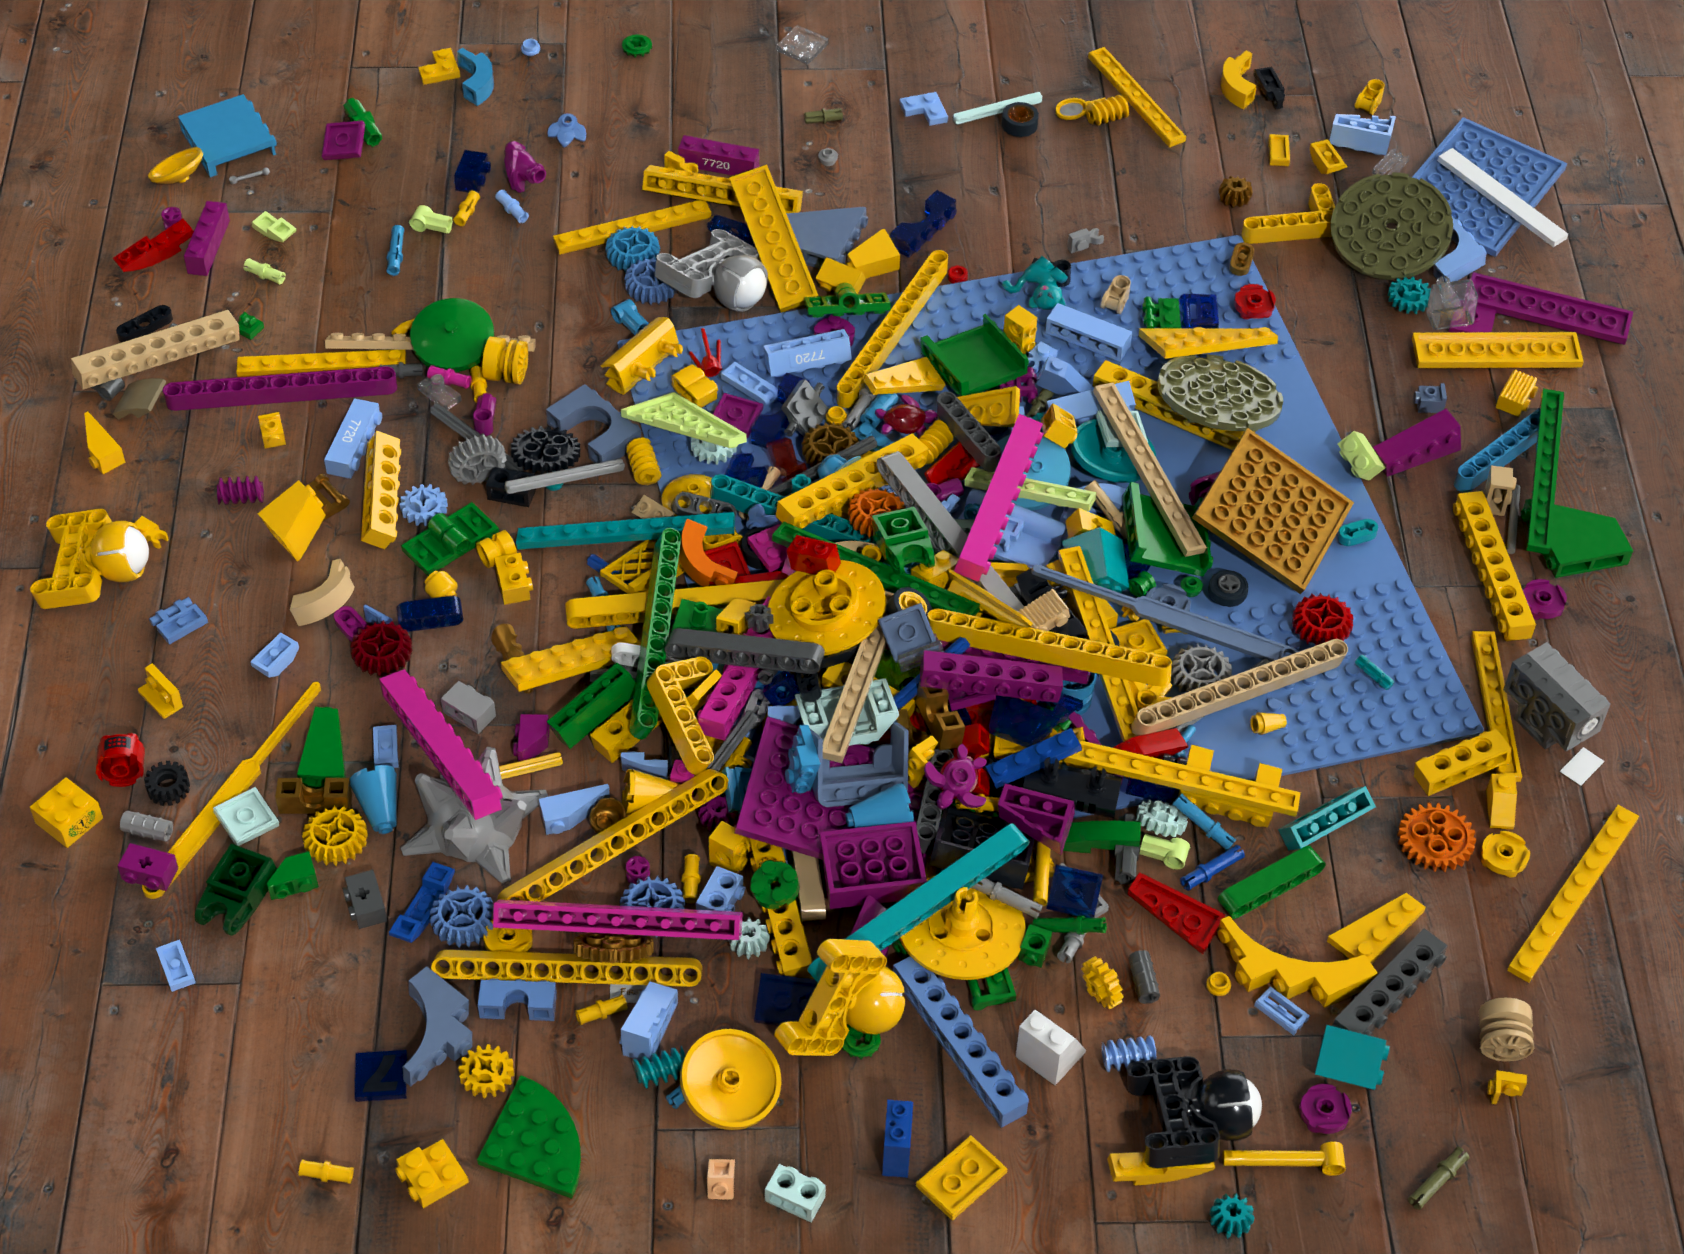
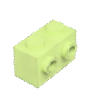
[1338,431,1386,480]

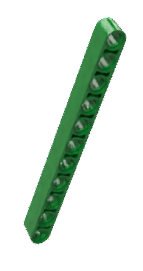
[629,528,681,740]

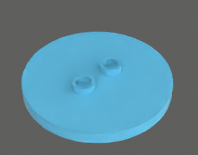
[997,435,1071,511]

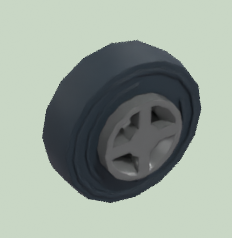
[1208,570,1249,607]

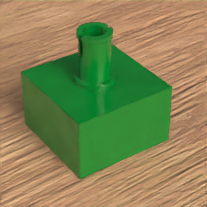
[671,599,723,632]

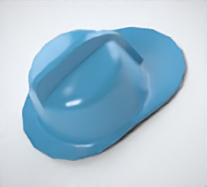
[817,454,861,479]

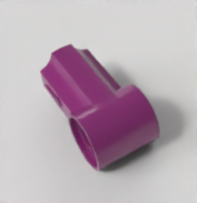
[473,393,497,436]
[926,478,964,502]

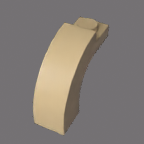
[290,558,355,626]

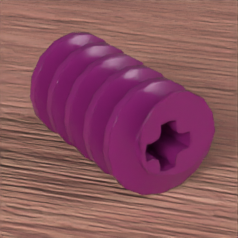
[217,476,264,505]

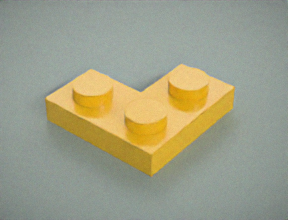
[418,48,460,85]

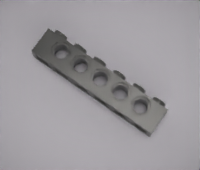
[1333,928,1448,1036]

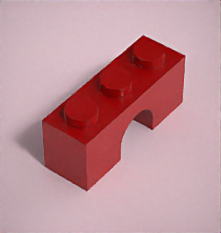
[953,723,989,796]

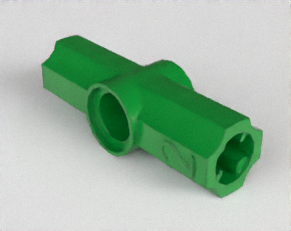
[343,98,382,147]

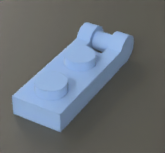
[721,362,779,408]

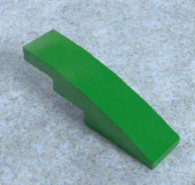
[1063,821,1141,853]

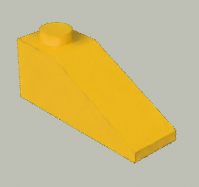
[84,411,125,474]

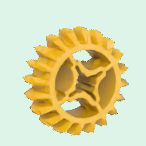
[302,805,368,866]

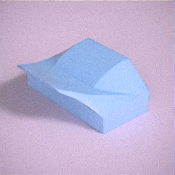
[251,632,299,678]

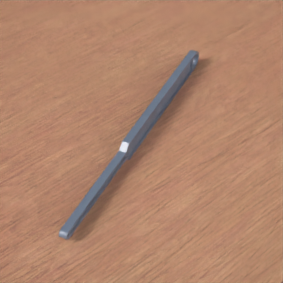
[1031,564,1298,662]

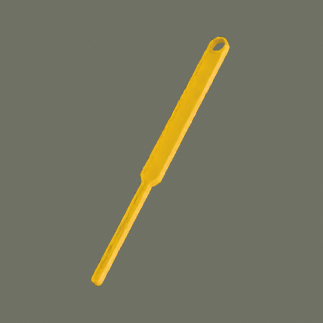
[142,682,321,899]

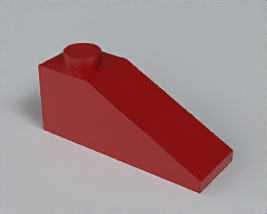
[1113,728,1188,779]

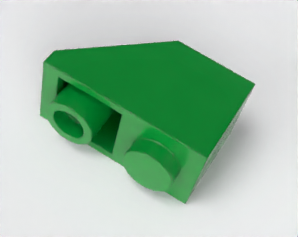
[267,851,319,900]

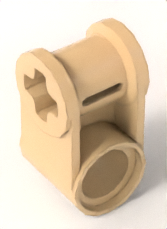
[1100,275,1131,314]

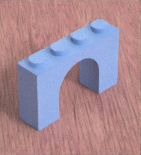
[1433,216,1487,288]

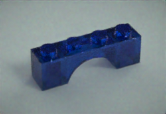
[890,190,957,258]
[751,373,809,452]

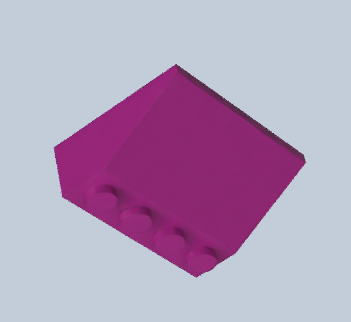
[820,821,927,909]

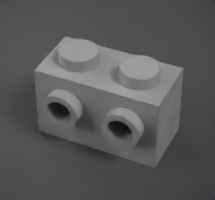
[441,681,496,734]

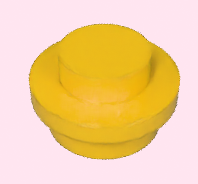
[826,406,847,426]
[1206,972,1231,996]

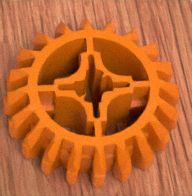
[847,487,906,538]

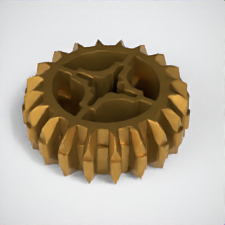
[802,422,859,467]

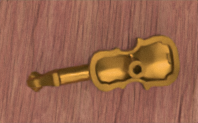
[491,624,533,694]

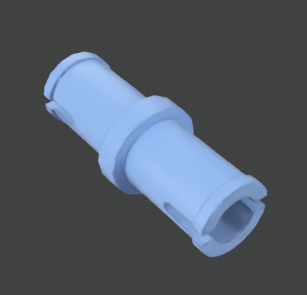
[495,190,529,223]

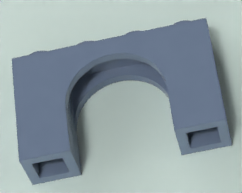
[546,384,641,463]

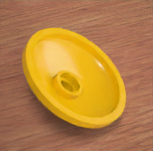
[148,147,203,184]
[662,474,724,516]

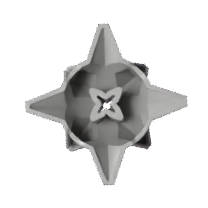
[400,747,549,883]

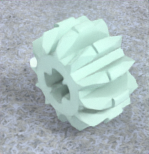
[728,917,770,960]

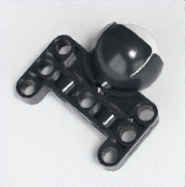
[1127,1056,1262,1168]

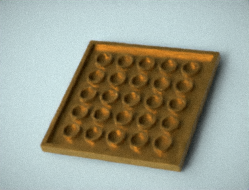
[1192,428,1354,594]

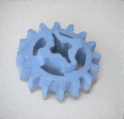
[400,484,448,526]

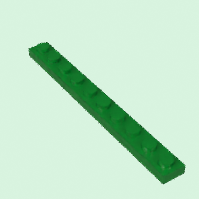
[1526,388,1564,555]
[772,522,980,616]

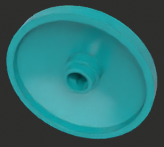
[1071,419,1156,483]

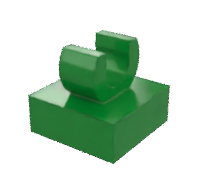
[238,312,264,340]

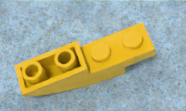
[1107,1152,1215,1186]

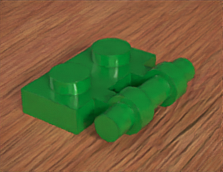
[1142,297,1181,328]

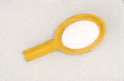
[1055,97,1106,120]

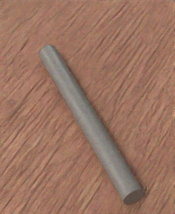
[1506,484,1521,554]

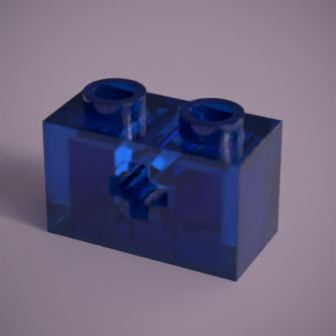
[454,150,491,194]

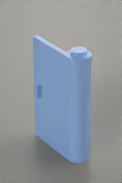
[958,488,1068,569]

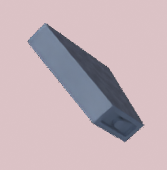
[787,207,868,269]

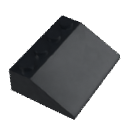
[929,806,1035,890]

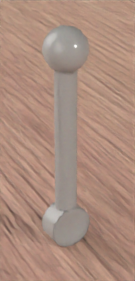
[229,168,270,184]

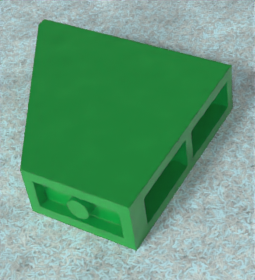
[1521,499,1633,578]

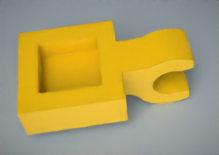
[664,151,698,173]

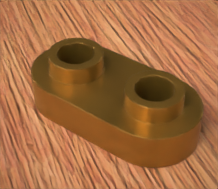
[1229,242,1254,276]

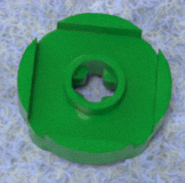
[750,860,800,909]

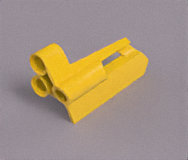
[947,569,1033,627]

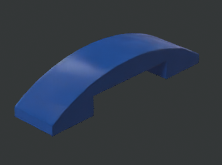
[389,862,455,943]

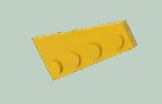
[1327,893,1426,964]

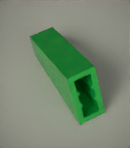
[297,707,346,789]

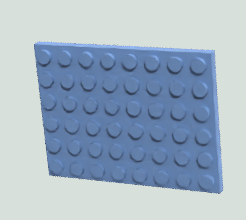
[1413,117,1567,257]

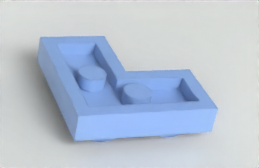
[900,92,948,126]

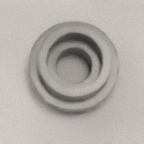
[818,148,838,166]

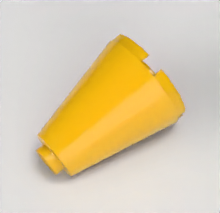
[622,769,681,816]

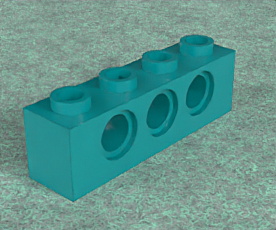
[1278,786,1376,851]

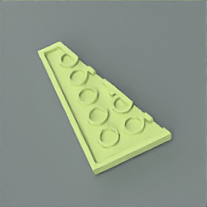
[621,392,747,448]

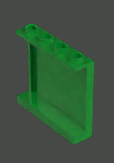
[920,314,1029,397]
[1122,482,1213,577]

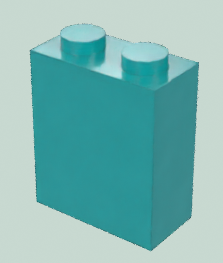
[1314,1024,1390,1090]

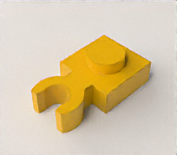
[134,516,169,549]

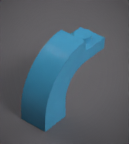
[457,48,494,106]

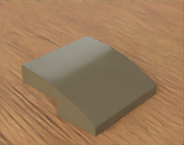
[113,378,166,419]

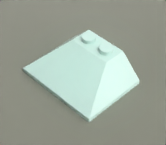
[795,678,899,746]

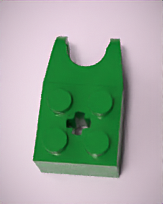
[872,507,935,574]

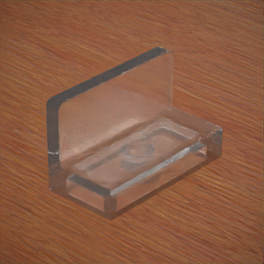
[897,633,944,673]

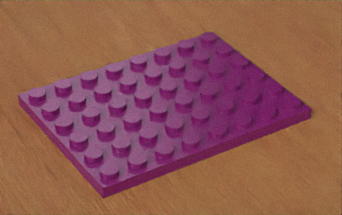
[735,716,929,868]

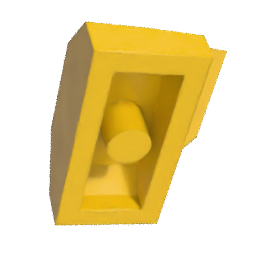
[1309,139,1347,174]

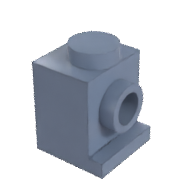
[1413,383,1447,413]

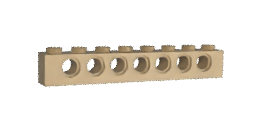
[71,310,240,390]

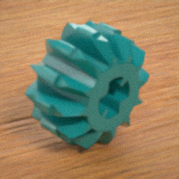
[1209,1193,1255,1239]

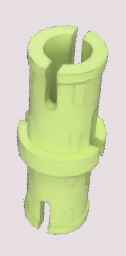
[244,258,286,285]

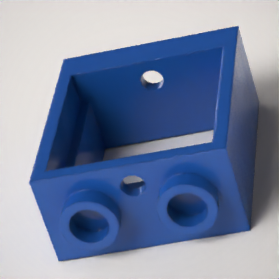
[882,1100,913,1178]

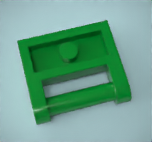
[967,967,1016,1011]

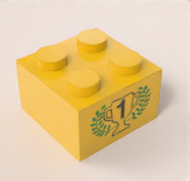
[30,777,103,848]

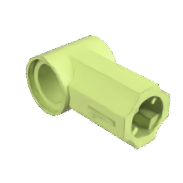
[409,205,453,234]
[1139,834,1190,870]

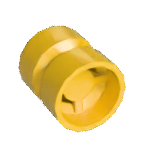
[476,530,517,568]

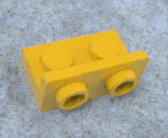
[138,663,183,719]
[908,736,938,788]

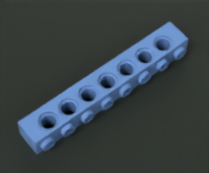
[893,956,1029,1128]

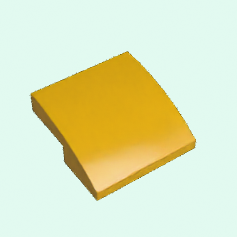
[687,669,722,714]

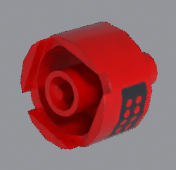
[96,733,145,787]

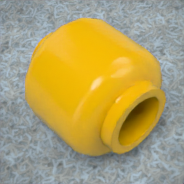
[424,571,458,604]

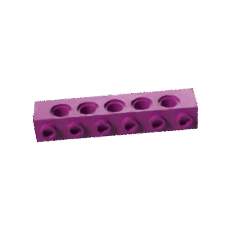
[920,650,1063,703]

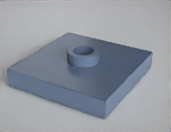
[878,603,938,663]

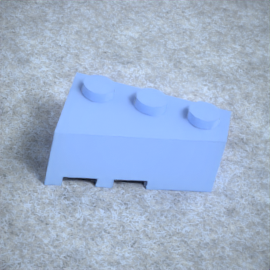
[619,981,678,1062]

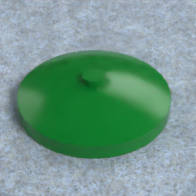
[410,298,495,372]

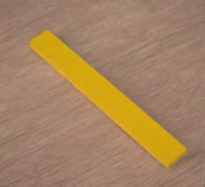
[1088,47,1186,147]
[1471,631,1522,782]

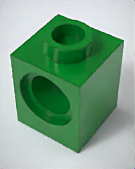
[1019,924,1053,968]

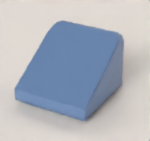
[363,604,393,625]

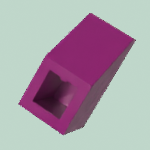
[514,714,550,761]

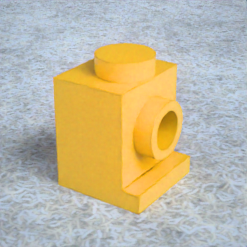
[258,412,286,448]

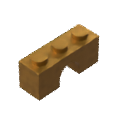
[916,682,965,751]
[275,778,353,814]

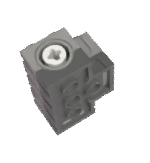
[1503,642,1610,752]

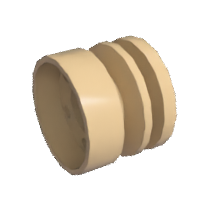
[1479,998,1534,1062]

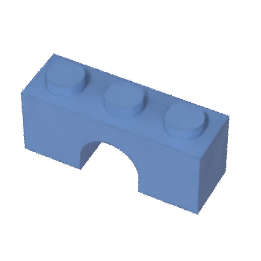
[478,978,557,1021]

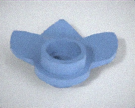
[548,114,586,148]
[746,504,781,531]

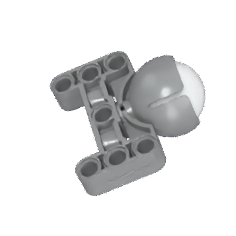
[654,229,768,312]

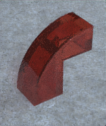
[766,437,807,482]

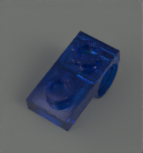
[1125,777,1175,803]

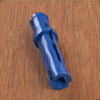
[1180,845,1245,891]

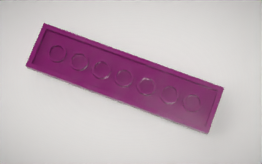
[1464,272,1633,345]

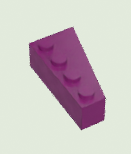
[1373,408,1461,477]

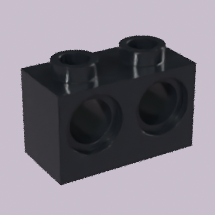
[486,467,537,507]

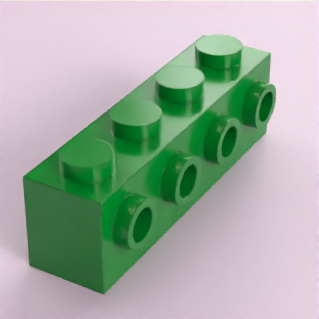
[547,663,636,749]

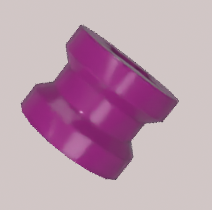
[161,207,182,230]
[626,856,650,885]

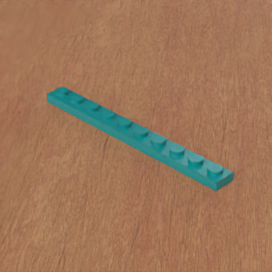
[516,512,735,550]

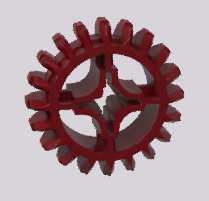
[350,620,413,677]

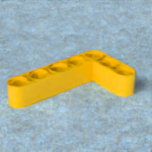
[1241,183,1335,244]
[646,657,714,775]

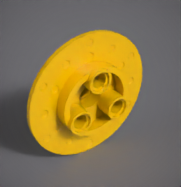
[768,560,886,655]
[899,875,1026,980]

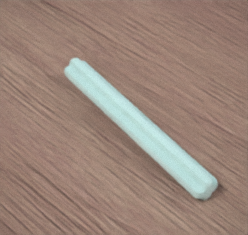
[953,92,1042,125]

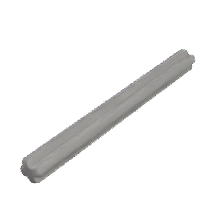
[504,459,625,494]

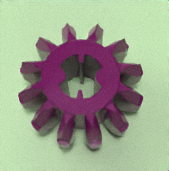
[699,795,739,832]

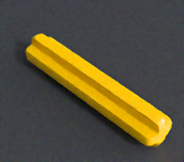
[499,752,563,779]

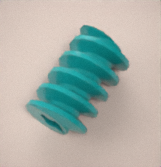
[632,1046,685,1089]

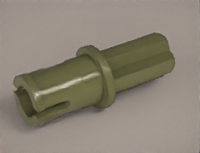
[804,108,843,124]

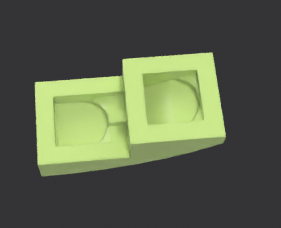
[252,211,296,242]

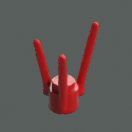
[689,328,722,377]

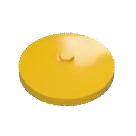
[680,1029,781,1130]

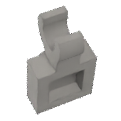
[1067,228,1104,254]

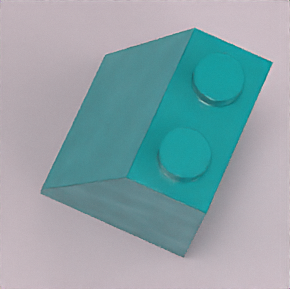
[1062,527,1130,593]

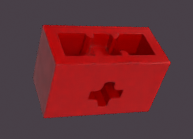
[786,535,841,575]

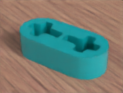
[1337,519,1378,546]

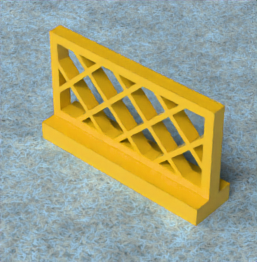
[600,539,685,594]

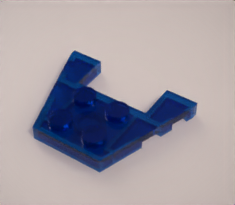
[989,694,1083,748]

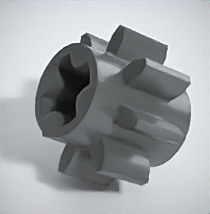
[745,604,774,632]

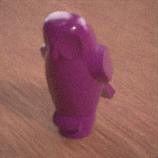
[504,141,546,193]

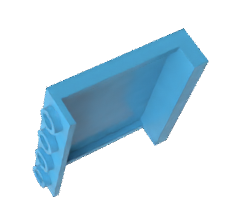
[178,94,277,177]

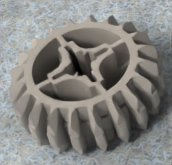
[448,434,507,485]
[1171,643,1232,693]

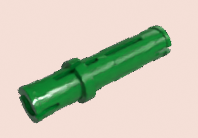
[1033,915,1107,935]

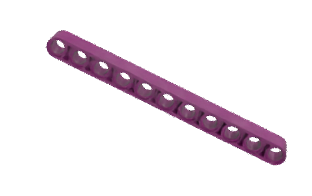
[163,366,397,411]

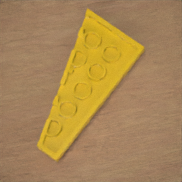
[1139,327,1278,359]

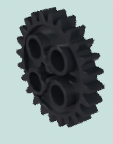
[511,426,580,474]

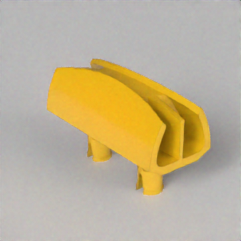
[600,317,683,395]

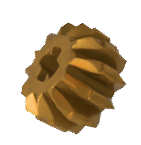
[1219,176,1253,208]

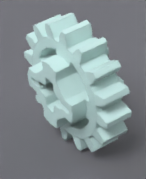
[691,437,737,465]
[1136,800,1188,837]

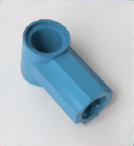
[610,299,649,335]

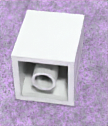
[1016,1010,1086,1085]

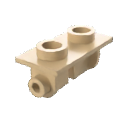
[632,495,675,519]

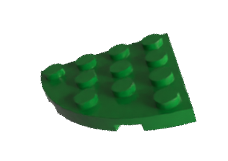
[477,1075,581,1199]

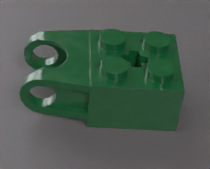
[195,844,277,936]

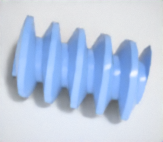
[1102,1036,1157,1073]

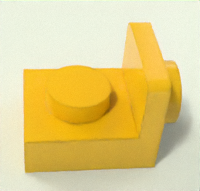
[1487,1070,1527,1104]

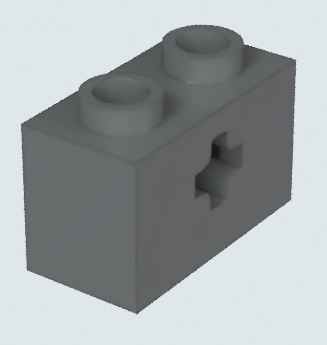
[342,870,387,929]

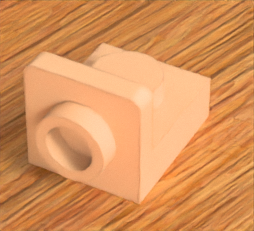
[707,1159,735,1199]

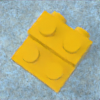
[395,1139,469,1208]

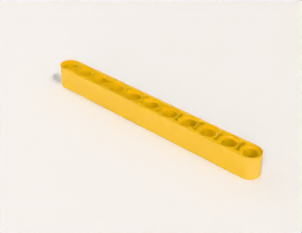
[836,250,948,408]
[565,579,785,629]
[927,609,1172,687]
[497,769,729,902]
[431,950,703,987]

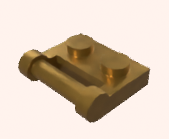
[308,474,350,521]

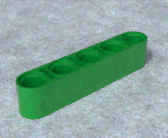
[1217,845,1326,919]

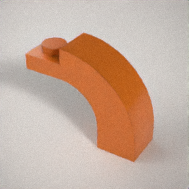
[679,519,738,587]

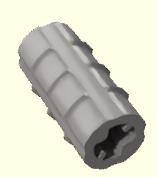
[120,810,173,842]

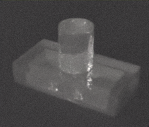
[417,374,462,410]

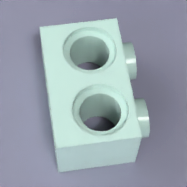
[765,1164,826,1222]

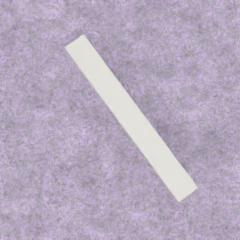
[1438,148,1568,247]

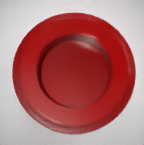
[948,265,968,284]

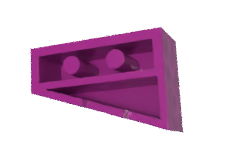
[998,784,1075,855]

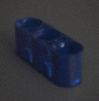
[396,596,464,632]

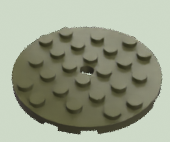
[1331,172,1453,280]
[1157,354,1283,431]

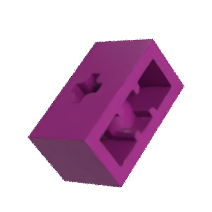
[117,843,178,891]

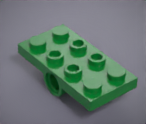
[804,283,891,318]
[401,502,499,576]

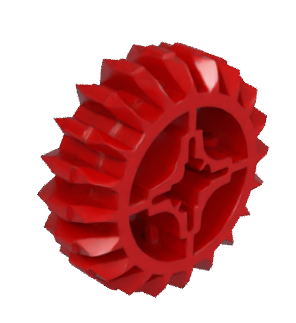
[1292,592,1353,646]

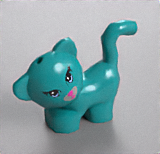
[1002,256,1068,310]

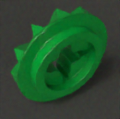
[622,34,652,58]
[843,1025,881,1060]

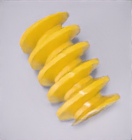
[1086,95,1129,126]
[919,420,953,464]
[626,438,662,485]

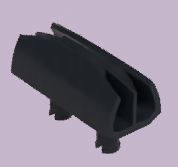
[1013,569,1087,639]
[1023,757,1122,818]

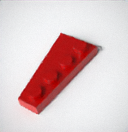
[1127,872,1226,954]

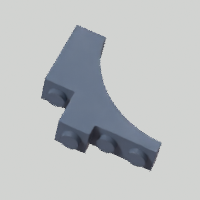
[403,966,472,1086]

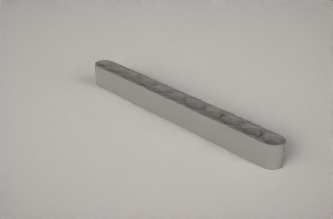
[876,451,1024,621]

